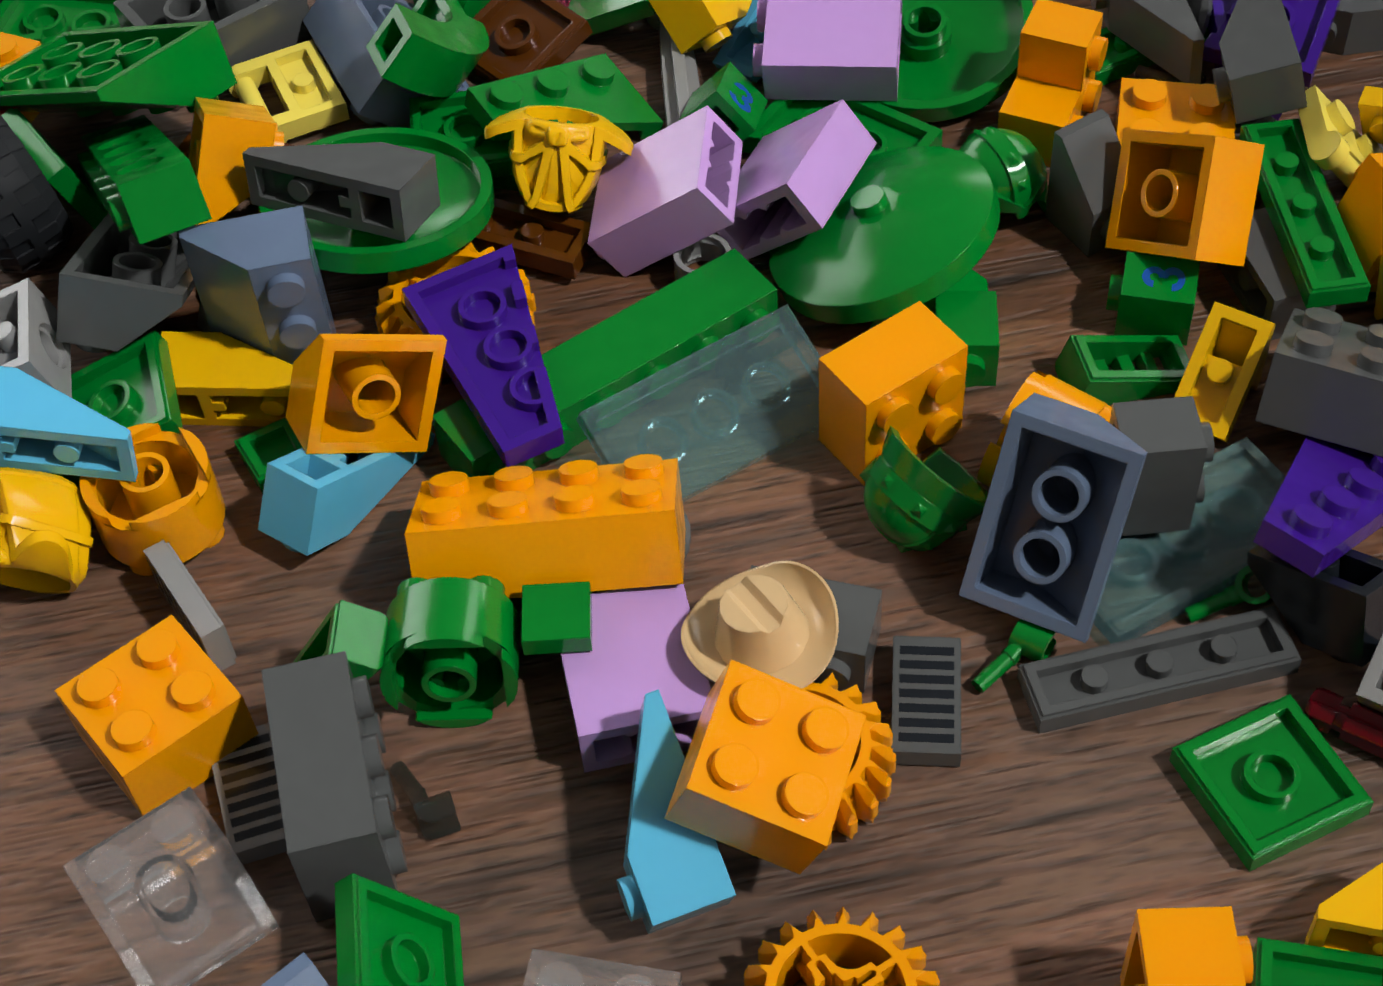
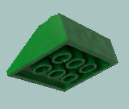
[0,21,237,117]

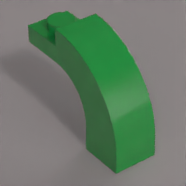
[366,0,490,97]

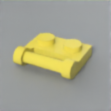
[229,39,350,143]
[1298,85,1383,188]

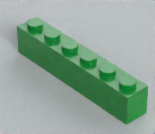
[433,248,778,477]

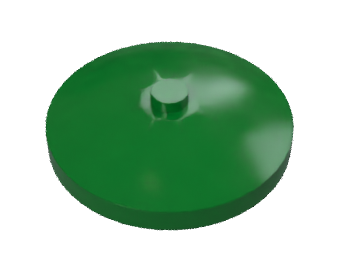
[875,0,1033,122]
[259,127,494,274]
[769,146,1000,324]

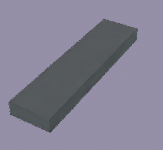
[1017,606,1302,734]

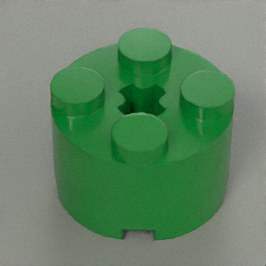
[379,575,520,728]

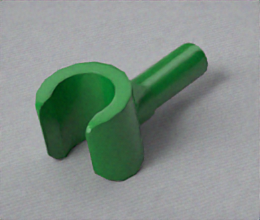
[1184,566,1273,623]
[971,619,1056,693]

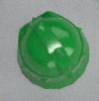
[958,126,1048,219]
[859,426,988,553]

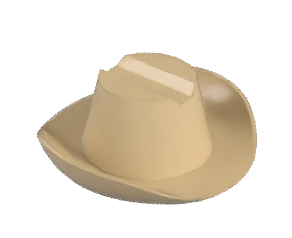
[681,561,839,689]

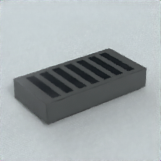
[891,636,961,767]

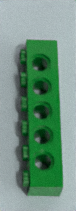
[76,115,212,245]

